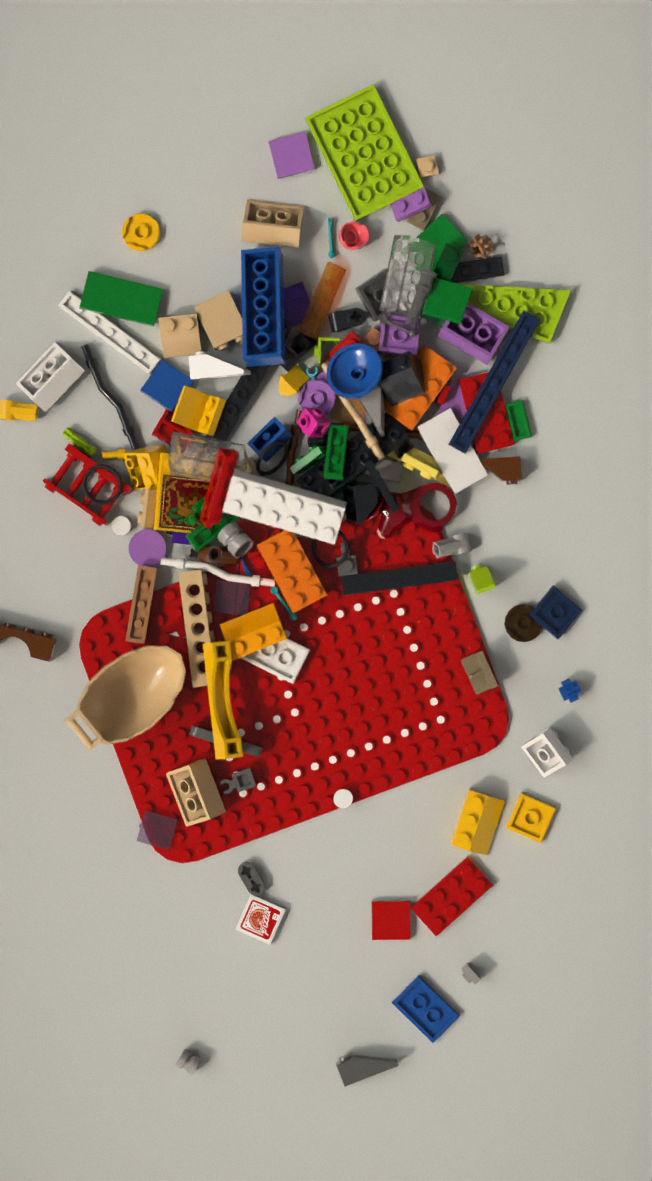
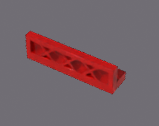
[200,448,239,528]

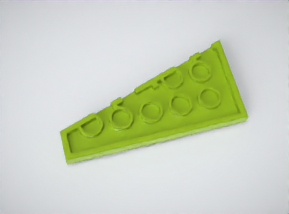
[460,284,571,344]

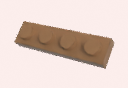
[125,565,158,644]

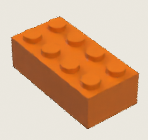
[257,530,327,613]

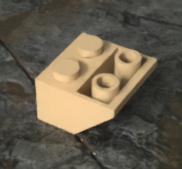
[138,489,157,529]

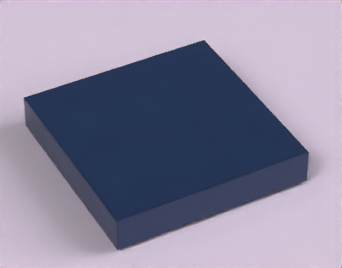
[528,585,582,639]

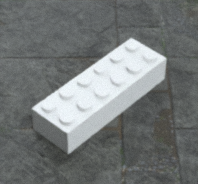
[222,469,347,544]

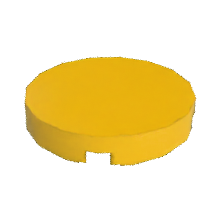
[122,213,160,252]

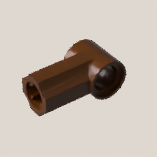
[198,545,239,564]

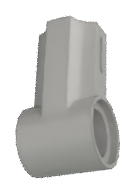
[432,532,472,558]

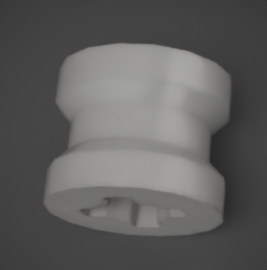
[185,545,201,562]

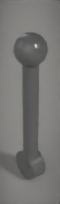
[379,315,417,337]

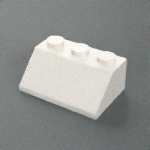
[16,342,85,412]

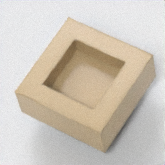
[416,155,439,179]

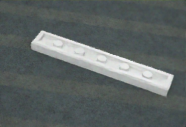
[58,290,161,375]

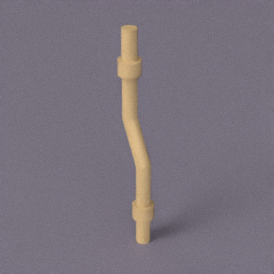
[321,362,385,461]

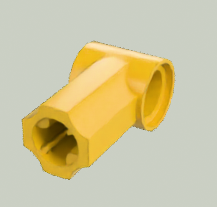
[0,400,38,421]

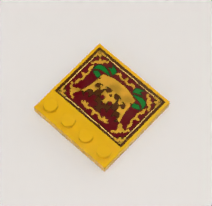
[154,453,216,533]

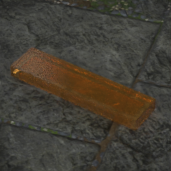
[298,262,346,340]

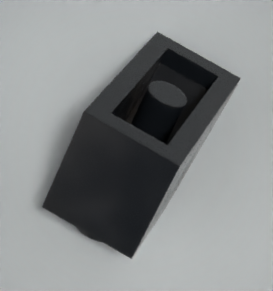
[280,329,318,372]

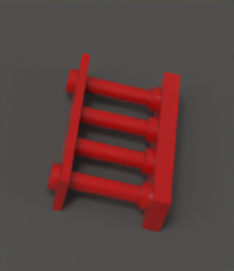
[43,444,133,526]

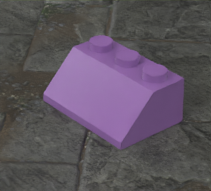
[438,303,509,365]

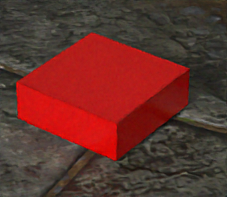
[434,385,451,405]

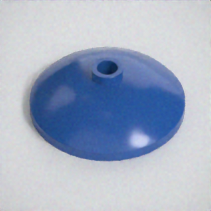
[327,343,383,399]

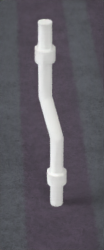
[161,557,275,587]

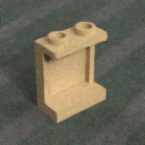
[194,291,243,351]

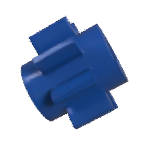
[558,679,582,703]

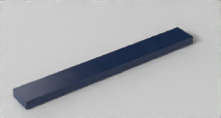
[448,310,540,454]

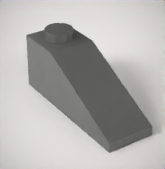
[336,1054,399,1086]

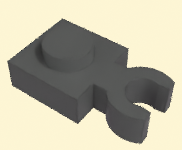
[220,768,257,794]

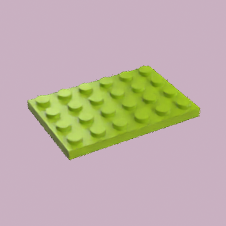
[305,84,424,221]

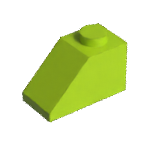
[468,564,496,594]

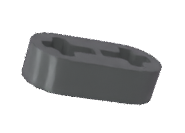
[238,862,265,896]

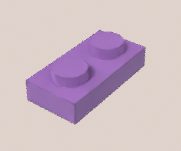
[391,188,432,222]

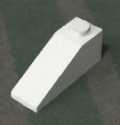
[189,351,251,380]

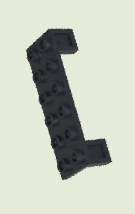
[296,413,414,498]

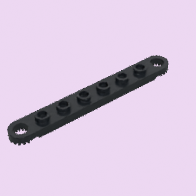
[202,319,291,453]

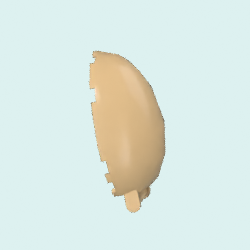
[64,646,186,751]

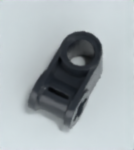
[327,308,365,333]

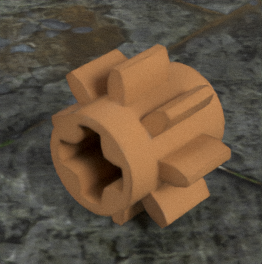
[469,234,494,259]

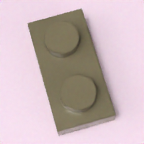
[407,187,442,231]

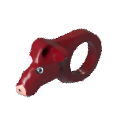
[377,483,457,539]

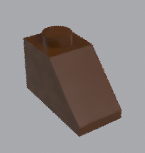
[481,456,522,485]

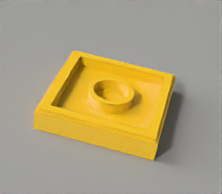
[506,793,556,843]

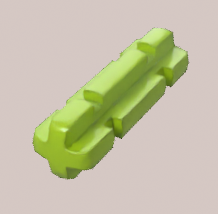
[62,427,97,457]

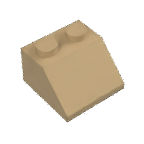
[159,314,202,358]

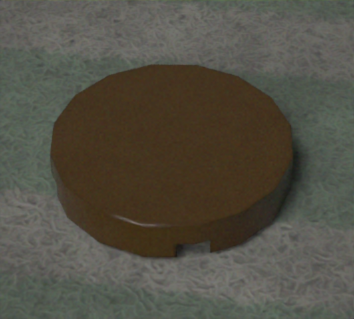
[504,604,542,642]

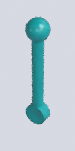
[328,218,336,258]
[271,587,297,620]

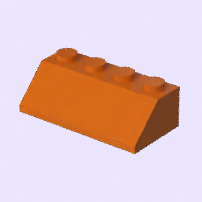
[385,345,457,431]

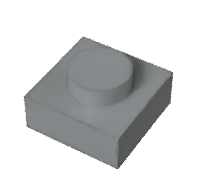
[461,963,481,985]

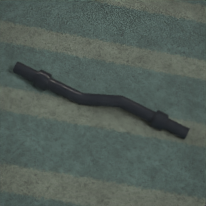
[81,344,139,450]

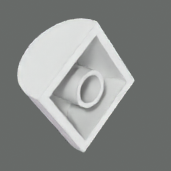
[522,727,573,777]

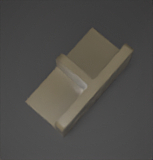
[461,650,498,694]

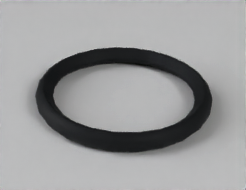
[256,441,289,476]
[83,464,122,505]
[311,530,349,568]

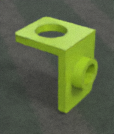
[314,337,341,365]

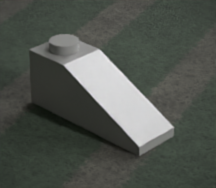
[358,383,385,437]

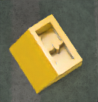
[123,445,167,490]

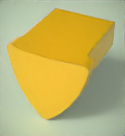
[279,365,310,396]

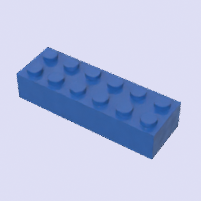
[241,247,286,367]

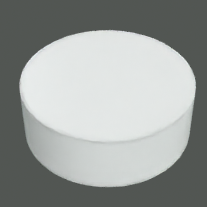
[112,516,131,536]
[334,789,353,808]

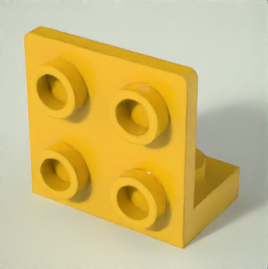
[172,386,226,436]

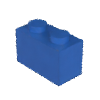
[247,416,294,462]

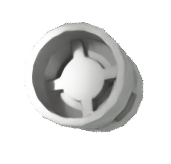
[217,522,254,558]

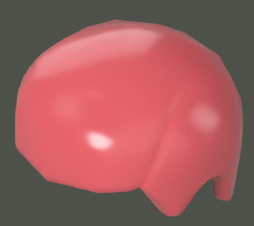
[338,221,370,251]

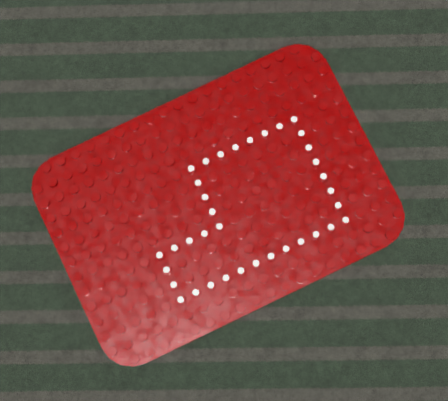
[79,504,509,864]

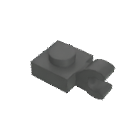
[336,543,358,576]

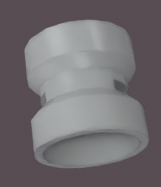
[175,1049,201,1075]

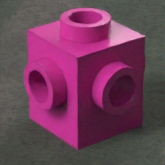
[296,408,331,438]

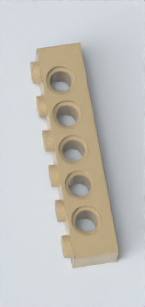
[178,570,215,687]

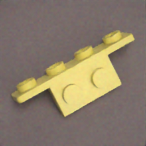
[388,448,450,488]

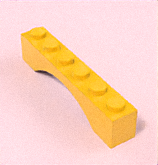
[203,641,243,759]

